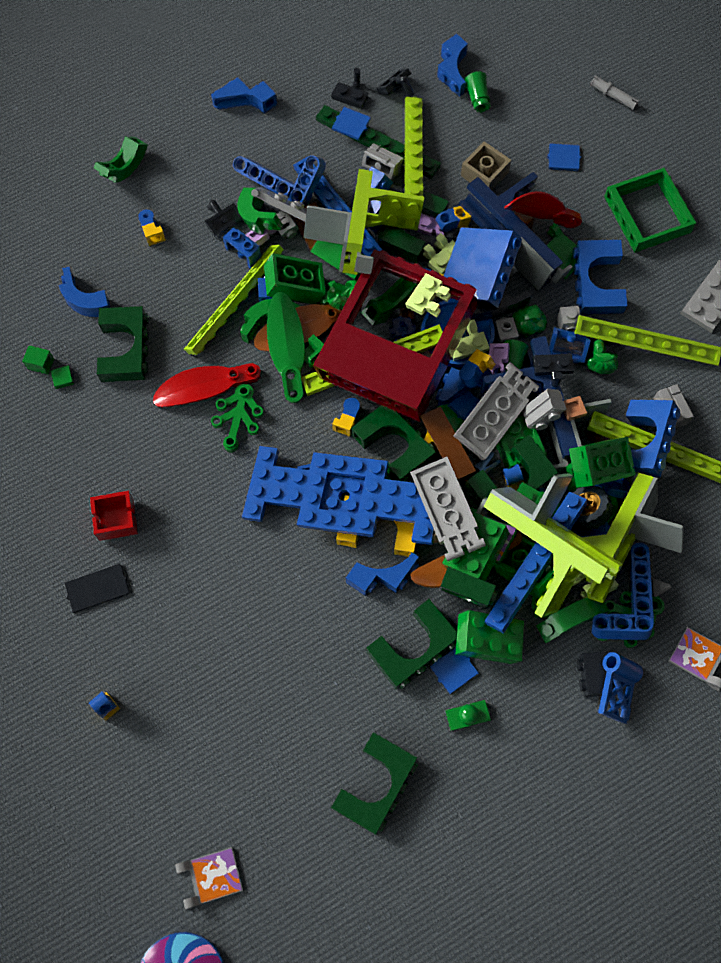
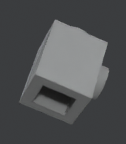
[557,306,580,332]
[494,317,519,343]

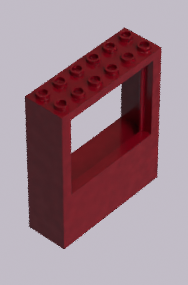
[313,249,478,422]

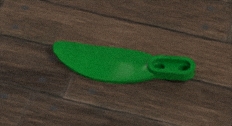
[267,292,305,403]

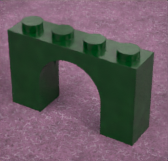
[378,190,449,264]
[97,306,149,382]
[351,405,436,482]
[465,435,558,521]
[440,566,498,609]
[366,599,457,689]
[331,732,418,835]

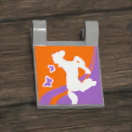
[668,627,721,691]
[175,847,243,909]

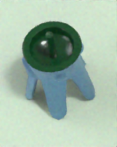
[474,452,501,475]

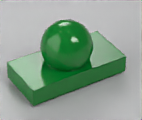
[445,700,491,731]

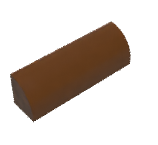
[420,406,476,483]

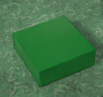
[51,366,74,389]

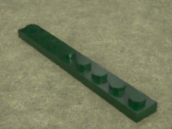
[316,105,441,179]

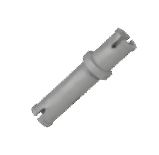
[590,76,639,110]

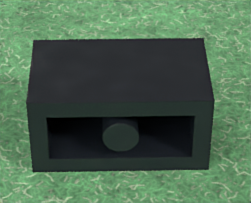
[577,652,608,697]

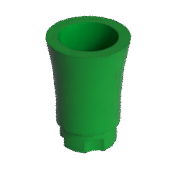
[464,71,491,113]
[500,340,529,372]

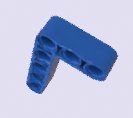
[233,155,326,205]
[591,543,654,640]

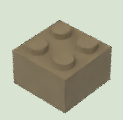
[461,142,511,190]

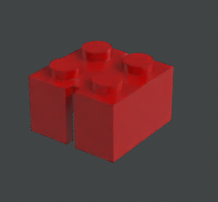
[90,491,138,541]

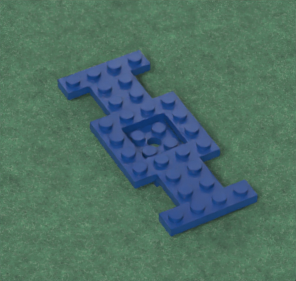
[242,446,435,545]

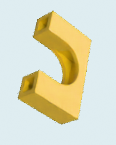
[336,495,416,557]

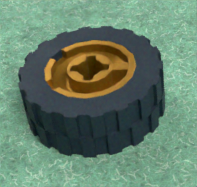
[572,486,613,530]

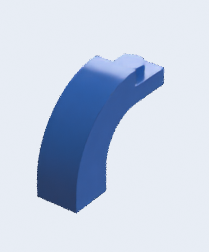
[59,267,111,317]

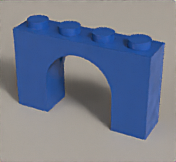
[573,240,627,314]
[626,400,680,478]

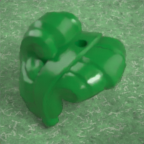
[327,280,357,311]
[512,305,547,338]
[587,339,618,374]

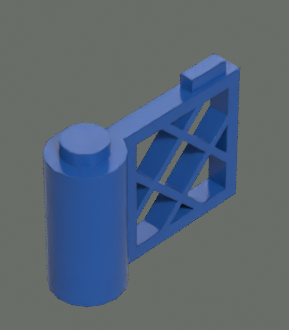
[598,652,643,724]

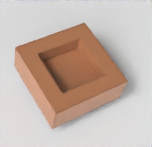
[564,396,587,421]

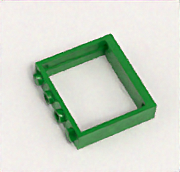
[604,168,696,253]

